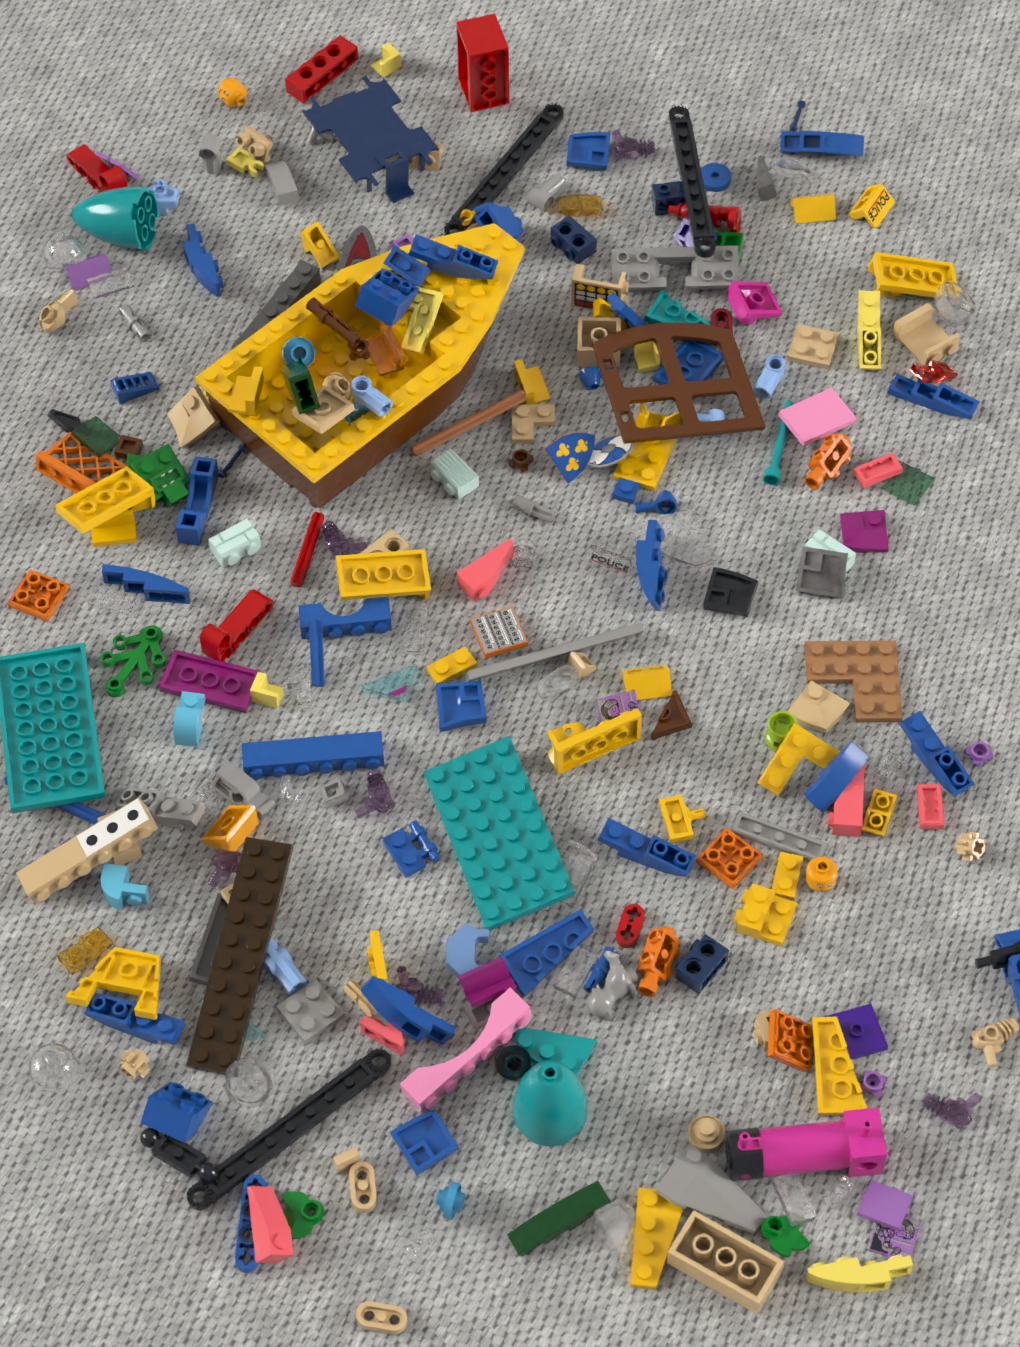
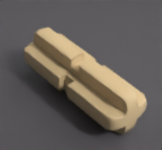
[344,981,377,1017]

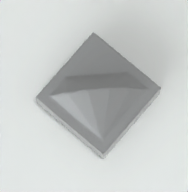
[319,778,349,808]

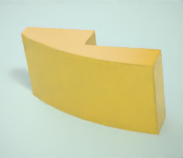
[862,789,897,837]

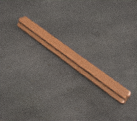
[410,390,527,456]

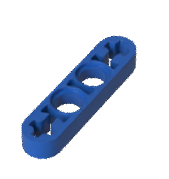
[235,1175,267,1273]

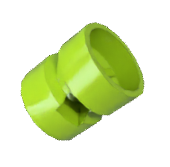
[766,711,798,752]

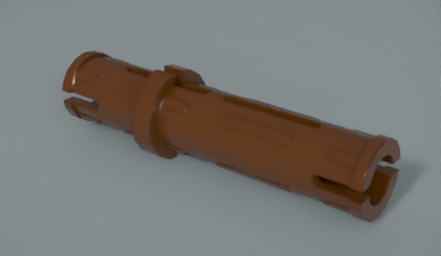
[306,297,362,347]

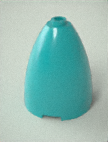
[72,187,159,250]
[513,1061,588,1146]

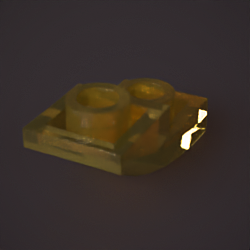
[557,194,603,217]
[58,926,113,975]

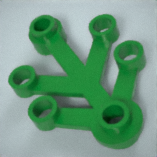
[100,625,166,698]

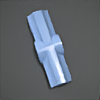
[264,937,307,995]

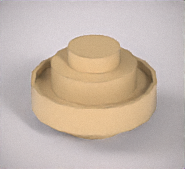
[39,301,65,333]
[323,373,352,400]
[688,1115,725,1153]

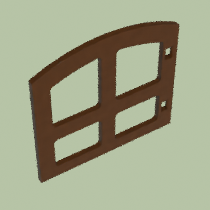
[592,322,766,444]

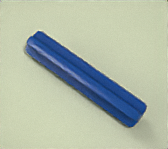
[309,619,325,687]

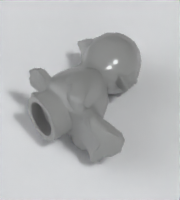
[588,951,639,1021]

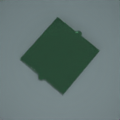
[71,416,121,458]
[883,462,934,506]

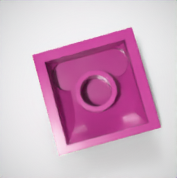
[728,282,783,325]

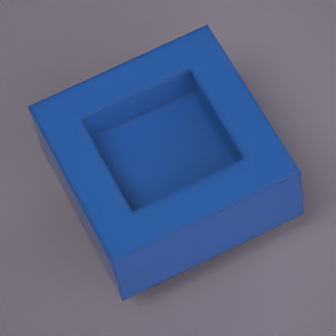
[612,477,640,504]

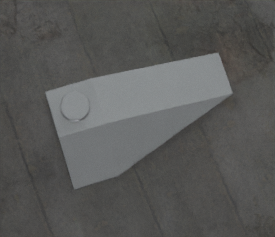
[656,1144,767,1234]

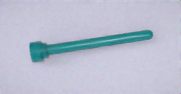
[763,400,793,486]

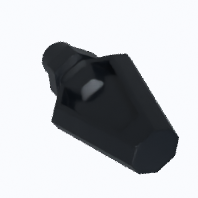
[48,409,91,438]

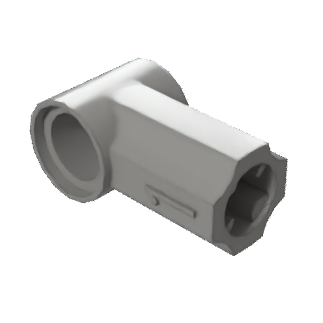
[199,134,222,174]
[527,173,567,212]

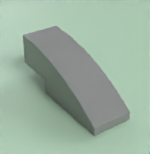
[264,160,299,206]

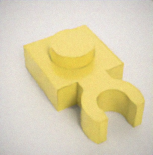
[226,147,264,178]

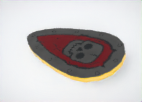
[337,225,377,272]

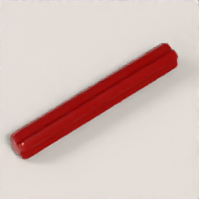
[290,512,324,587]

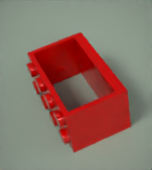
[456,13,510,112]

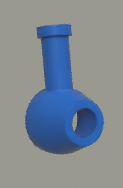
[578,367,619,390]
[635,490,677,514]

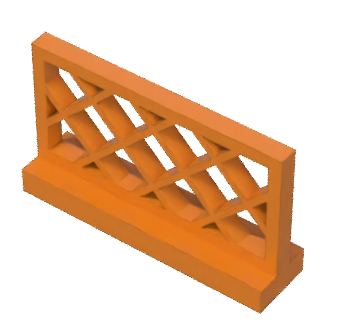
[36,432,126,494]

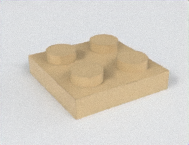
[787,324,839,370]
[291,386,355,434]

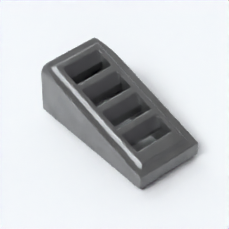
[758,155,777,201]

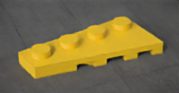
[812,1017,867,1116]
[630,1187,683,1290]

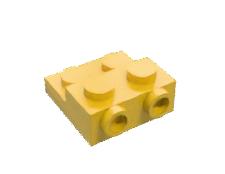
[734,884,798,946]

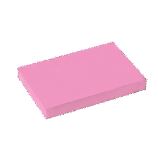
[778,387,857,446]

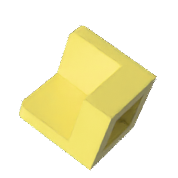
[371,43,401,78]
[633,341,660,373]
[250,672,285,708]

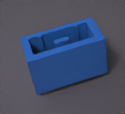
[355,268,419,327]
[140,1082,213,1143]

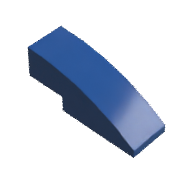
[804,740,869,813]

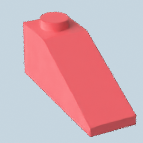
[457,538,513,602]
[828,765,865,837]
[248,1186,293,1263]

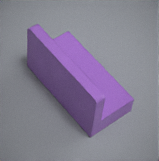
[64,253,113,290]

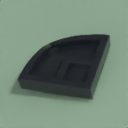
[703,567,758,617]

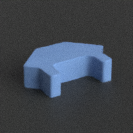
[446,923,489,978]

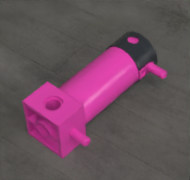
[725,1107,888,1181]

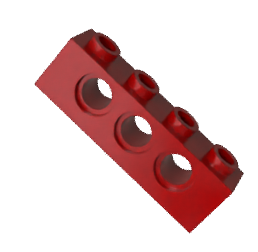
[285,35,359,104]

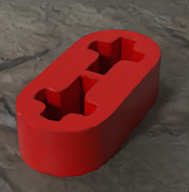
[616,904,645,948]

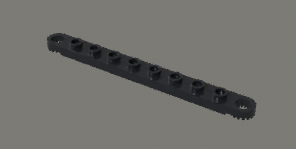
[444,103,564,235]
[668,105,716,258]
[187,1048,391,1210]

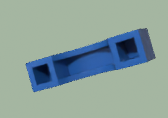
[175,456,219,546]
[298,596,392,640]

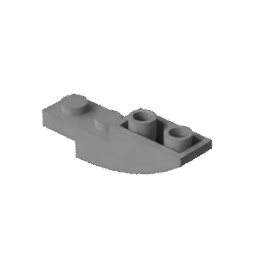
[115,787,207,829]

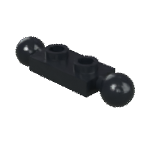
[140,1128,218,1183]

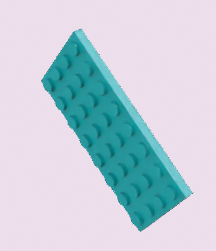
[0,643,106,813]
[424,735,576,931]

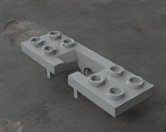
[612,246,739,293]

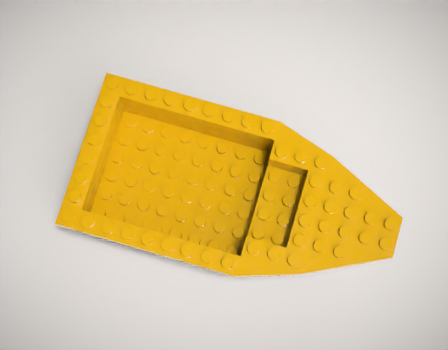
[195,223,524,508]

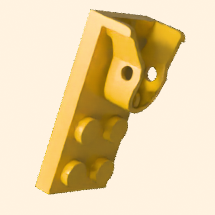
[868,252,959,301]
[613,403,682,491]
[55,466,155,534]
[335,549,431,601]
[548,708,642,775]

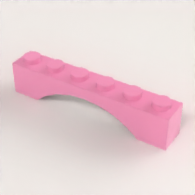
[400,987,532,1112]

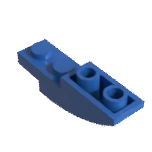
[780,131,865,156]
[182,223,224,297]
[408,234,499,279]
[636,520,668,611]
[899,711,975,796]
[597,817,696,877]
[361,976,456,1045]
[84,992,185,1045]

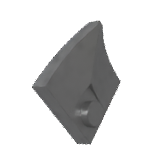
[796,546,848,598]

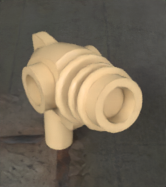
[971,1018,1019,1068]

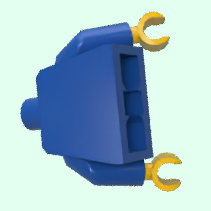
[459,202,523,242]

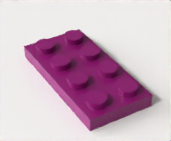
[159,650,261,713]

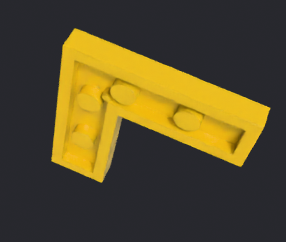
[757,723,839,796]

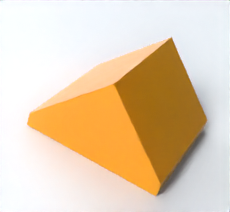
[201,805,258,858]

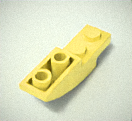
[857,291,881,370]
[806,1255,913,1292]

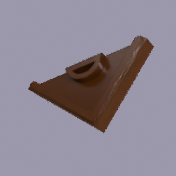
[651,690,692,740]

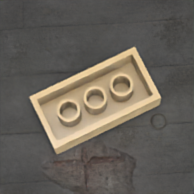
[667,1210,784,1314]

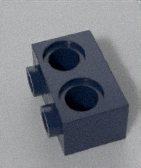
[651,181,685,216]
[550,215,597,264]
[675,934,729,994]

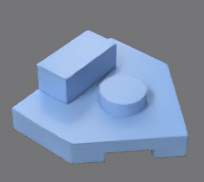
[144,179,179,215]

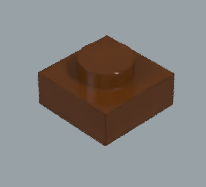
[114,435,143,459]

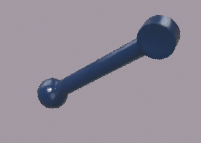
[790,100,806,131]
[219,444,247,478]

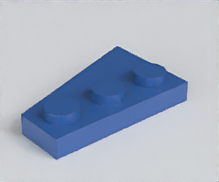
[607,292,647,327]

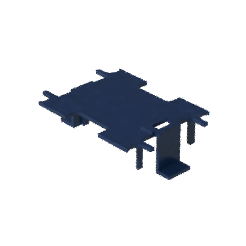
[302,76,439,203]

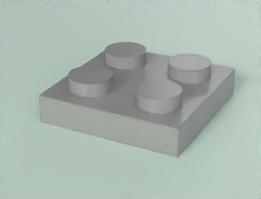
[276,979,345,1044]

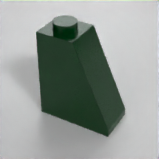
[280,360,320,415]

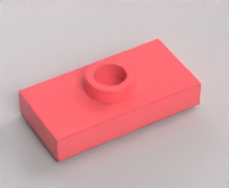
[853,452,903,488]
[916,784,944,829]

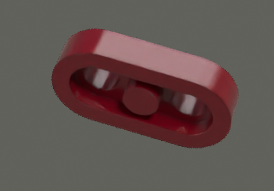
[711,308,733,346]

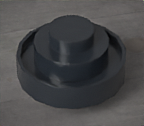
[494,1043,531,1080]

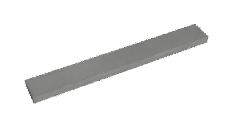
[465,623,644,682]

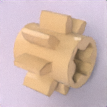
[956,832,985,861]
[119,1049,150,1080]

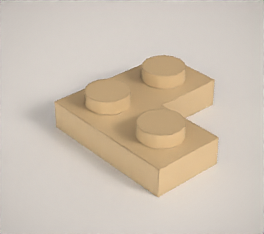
[512,404,555,444]

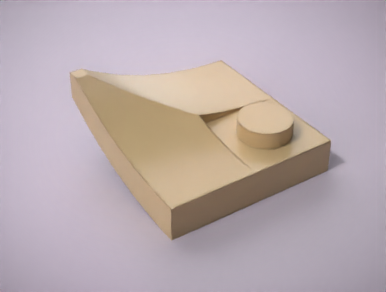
[167,387,220,448]
[787,680,850,733]

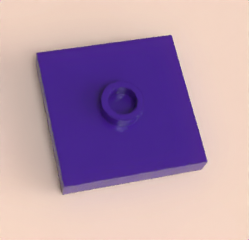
[825,1004,888,1060]

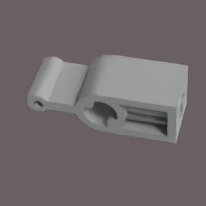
[211,762,275,819]

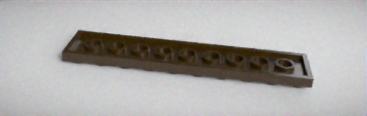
[186,837,293,1077]

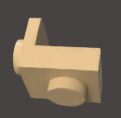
[753,1010,772,1051]

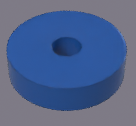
[701,163,731,192]

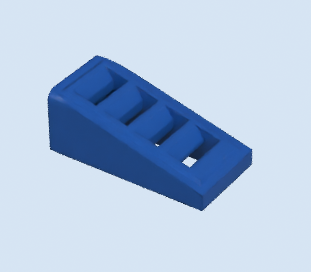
[110,372,159,404]

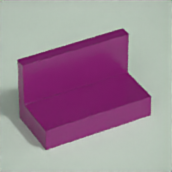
[457,957,517,1008]

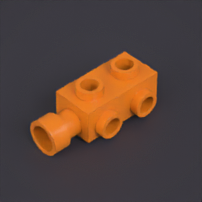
[804,433,853,490]
[636,926,680,997]

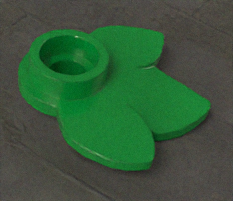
[283,1191,325,1239]
[761,1215,810,1257]

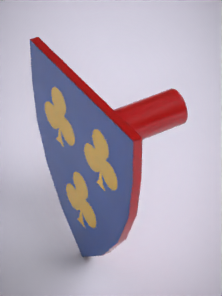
[545,433,595,483]

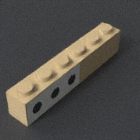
[16,797,158,903]

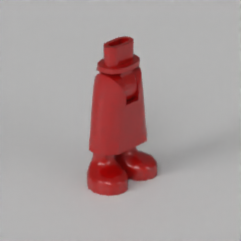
[668,203,742,233]

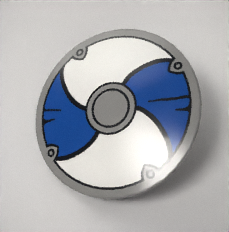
[587,435,634,468]

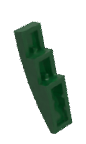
[507,1181,612,1257]

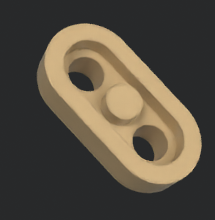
[349,1161,377,1213]
[356,1301,408,1334]

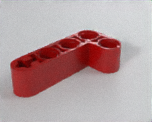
[66,144,128,193]
[200,589,274,662]

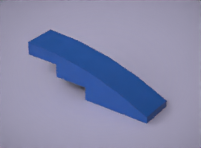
[887,373,980,419]
[102,564,191,604]

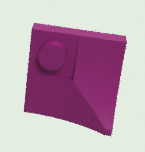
[840,510,889,553]

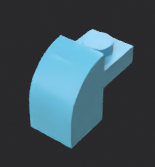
[173,691,206,747]
[101,863,150,910]

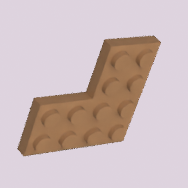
[804,640,903,723]

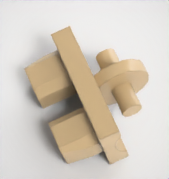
[236,126,273,162]

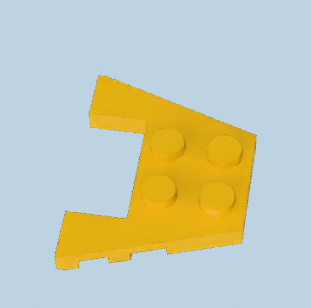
[66,947,161,1020]

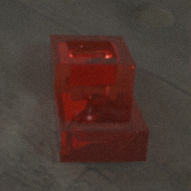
[909,360,958,383]

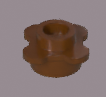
[347,339,371,361]
[508,449,534,472]

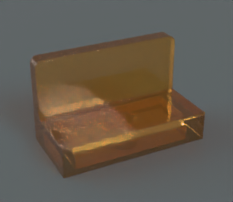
[365,324,405,376]

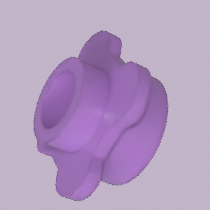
[966,742,994,766]
[860,1070,887,1098]

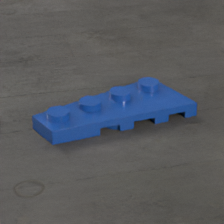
[498,909,594,998]

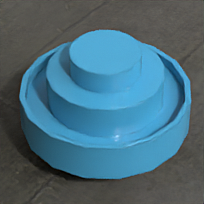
[282,337,315,367]
[436,1181,465,1220]

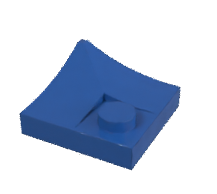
[566,132,611,171]
[435,681,487,732]
[390,1110,460,1175]

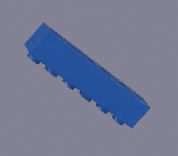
[242,731,384,780]

